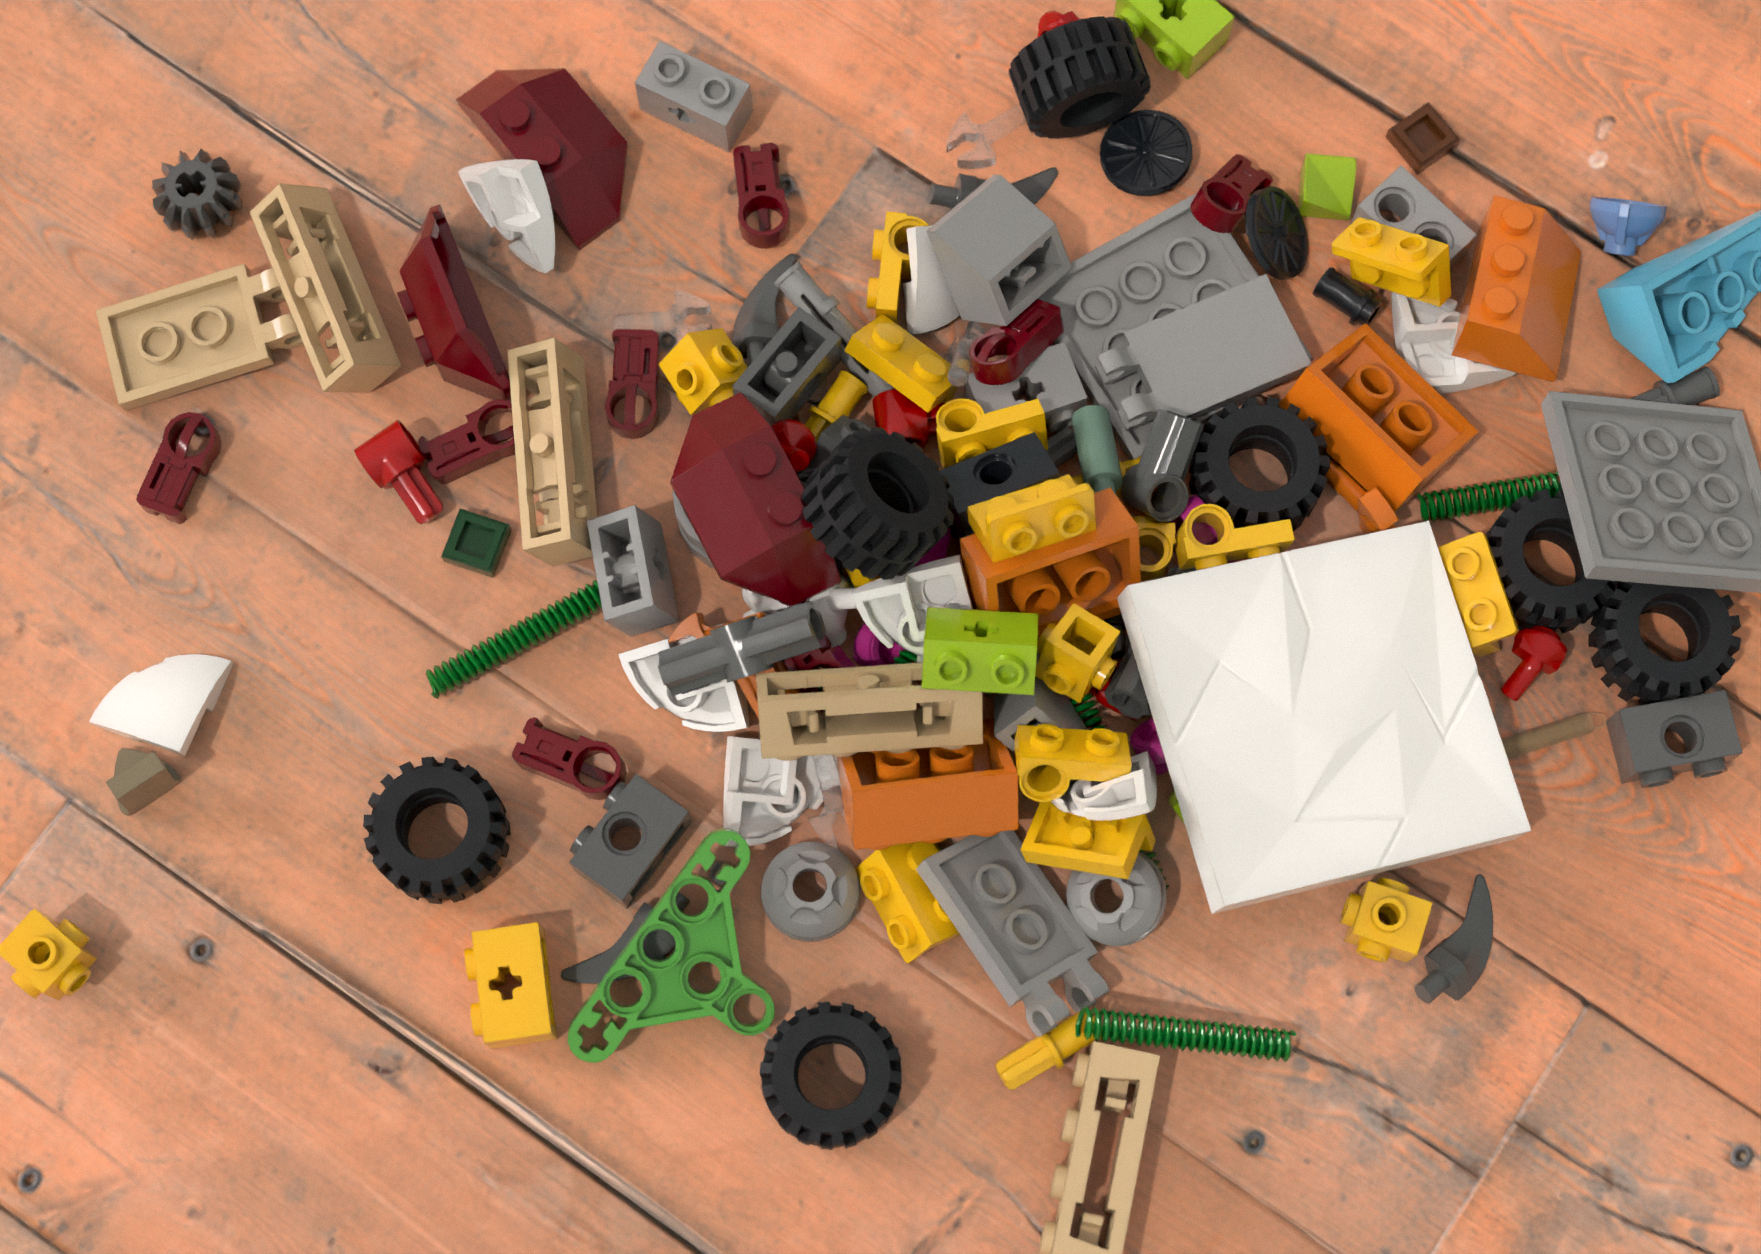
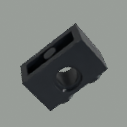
[939,432,1060,538]

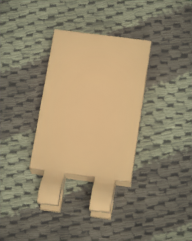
[96,264,304,411]

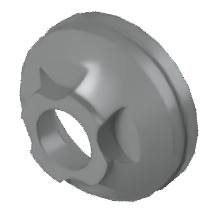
[761,842,860,942]
[1066,851,1167,946]

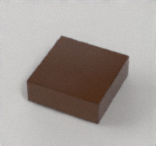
[1386,102,1460,175]

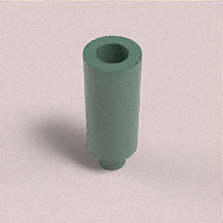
[1072,405,1123,496]

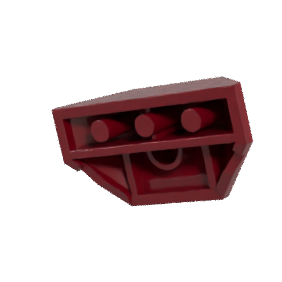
[456,68,628,251]
[397,204,511,402]
[670,392,841,607]

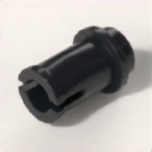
[1313,267,1383,326]

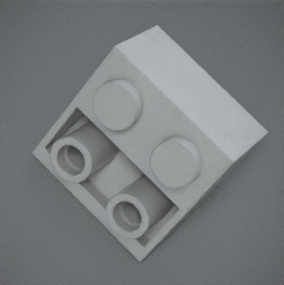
[926,174,1072,326]

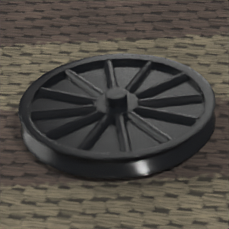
[1100,110,1192,196]
[1245,186,1308,280]

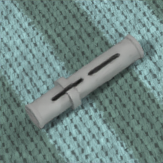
[774,262,894,397]

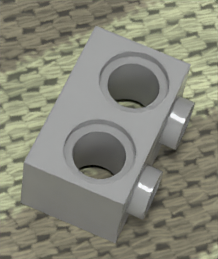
[1350,166,1477,270]

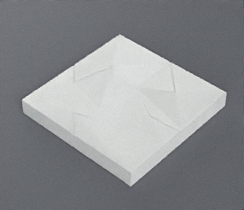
[1117,521,1531,914]

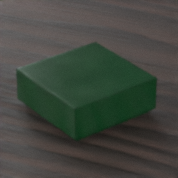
[441,509,512,578]

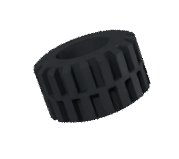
[1009,16,1151,139]
[1189,397,1330,532]
[802,427,955,580]
[1486,489,1620,634]
[1588,582,1741,706]
[363,756,511,904]
[760,1001,902,1150]

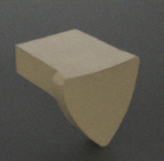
[106,748,181,816]

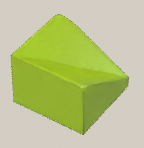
[1298,153,1357,220]

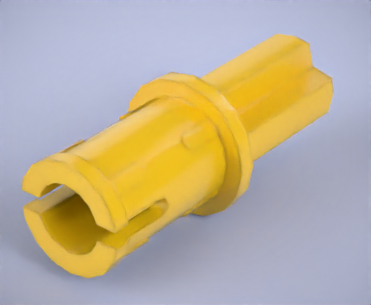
[805,370,868,443]
[995,1006,1102,1090]

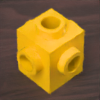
[658,328,748,415]
[1035,603,1121,703]
[1340,878,1433,963]
[0,908,98,1001]

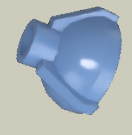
[1589,196,1667,256]

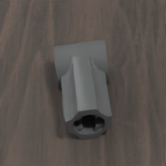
[1120,409,1204,522]

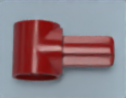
[872,389,947,448]
[354,419,444,524]

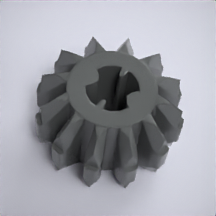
[152,149,242,240]

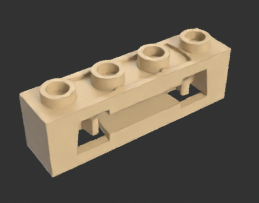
[250,183,402,393]
[507,338,597,566]
[756,662,983,761]
[1038,1041,1160,1254]

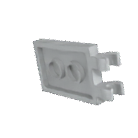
[1095,274,1312,431]
[916,830,1109,1037]

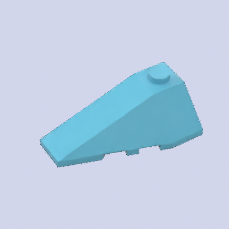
[1597,211,1761,383]

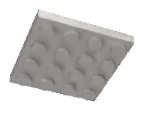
[1038,193,1313,460]
[1541,391,1761,593]

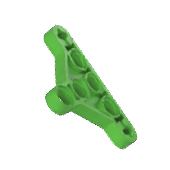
[568,828,775,1063]

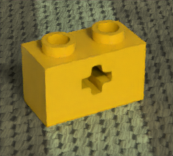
[464,922,557,1049]

